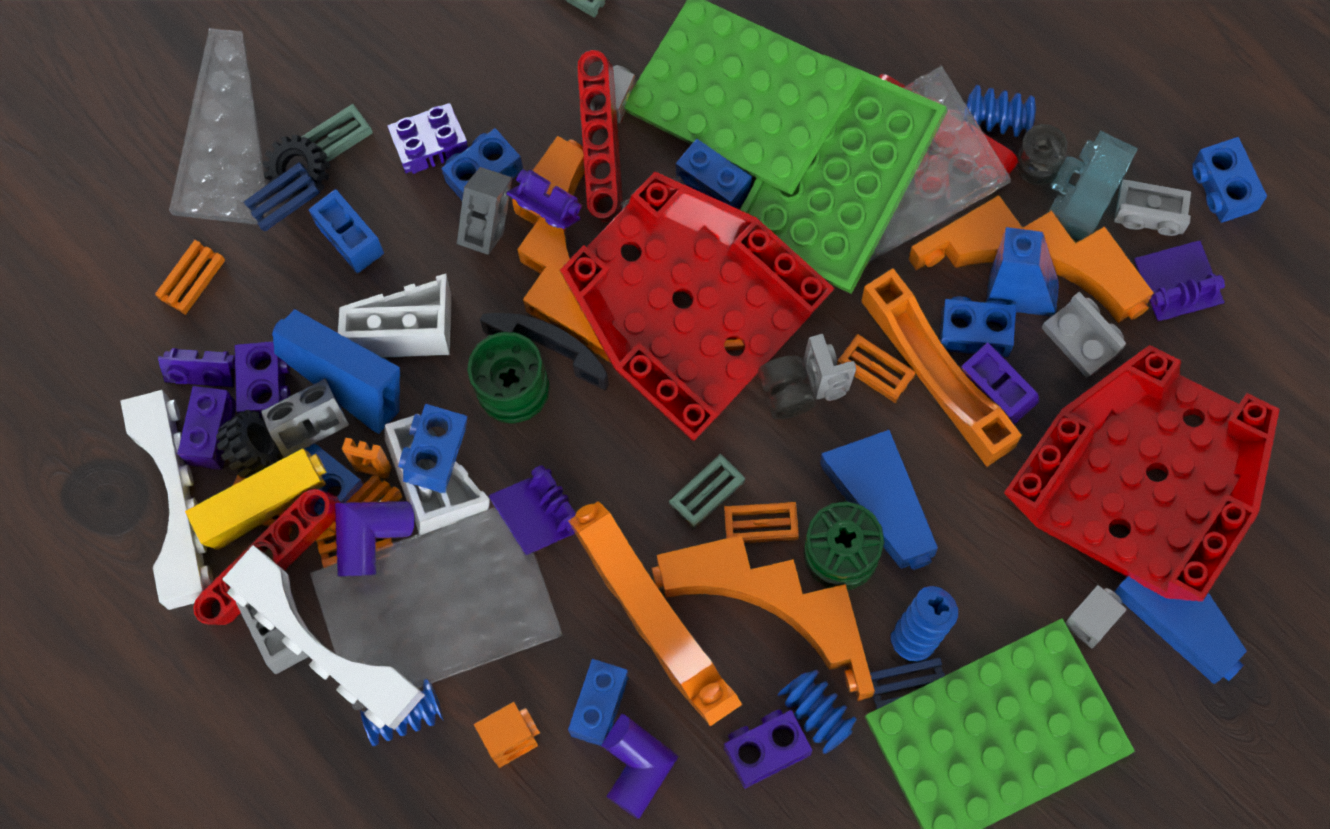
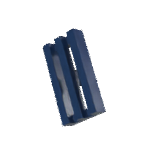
[243,162,321,231]
[870,658,945,710]

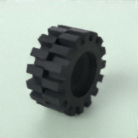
[262,135,330,200]
[216,410,284,478]

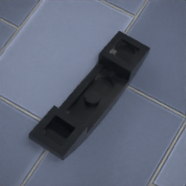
[480,313,609,391]

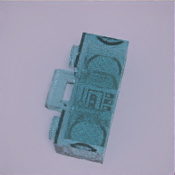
[1049,131,1138,242]

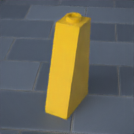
[185,448,326,550]

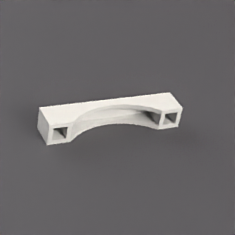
[121,390,214,610]
[222,545,425,729]

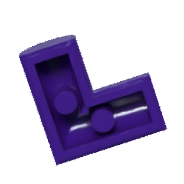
[335,501,414,577]
[601,714,679,819]

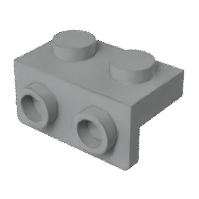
[1114,179,1191,236]

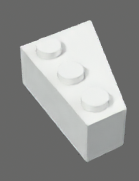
[338,274,452,357]
[385,414,490,535]

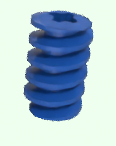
[963,85,1037,140]
[890,586,958,662]
[777,670,857,754]
[360,678,444,746]

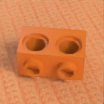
[474,702,540,768]

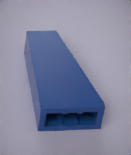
[986,227,1059,317]
[272,309,400,434]
[820,430,938,570]
[1114,576,1247,684]

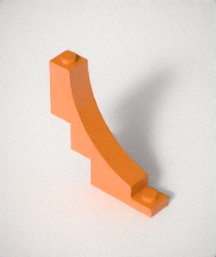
[512,136,611,363]
[909,195,1153,322]
[568,501,742,726]
[652,535,875,701]

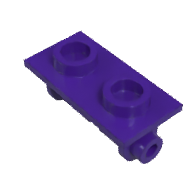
[506,169,582,230]
[158,348,235,387]

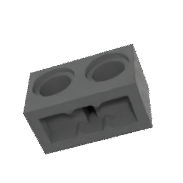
[457,167,512,255]
[261,378,349,458]

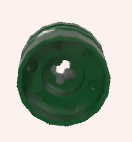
[467,332,550,423]
[804,502,884,590]

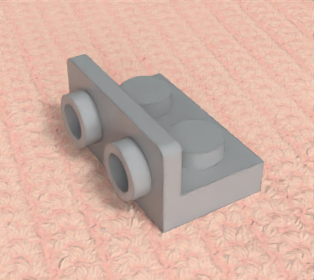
[1042,292,1126,379]
[803,334,856,401]

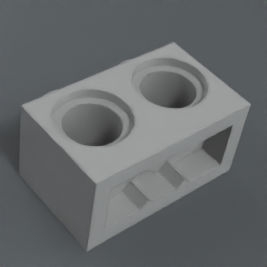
[236,602,308,674]

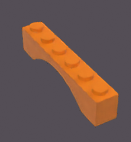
[861,268,1022,467]

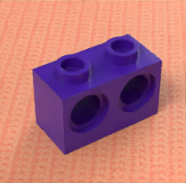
[235,341,291,419]
[961,343,1039,425]
[177,386,236,470]
[724,709,812,789]

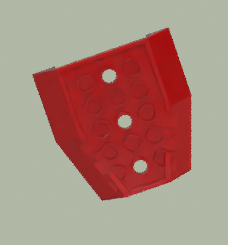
[560,172,835,441]
[1005,345,1280,602]

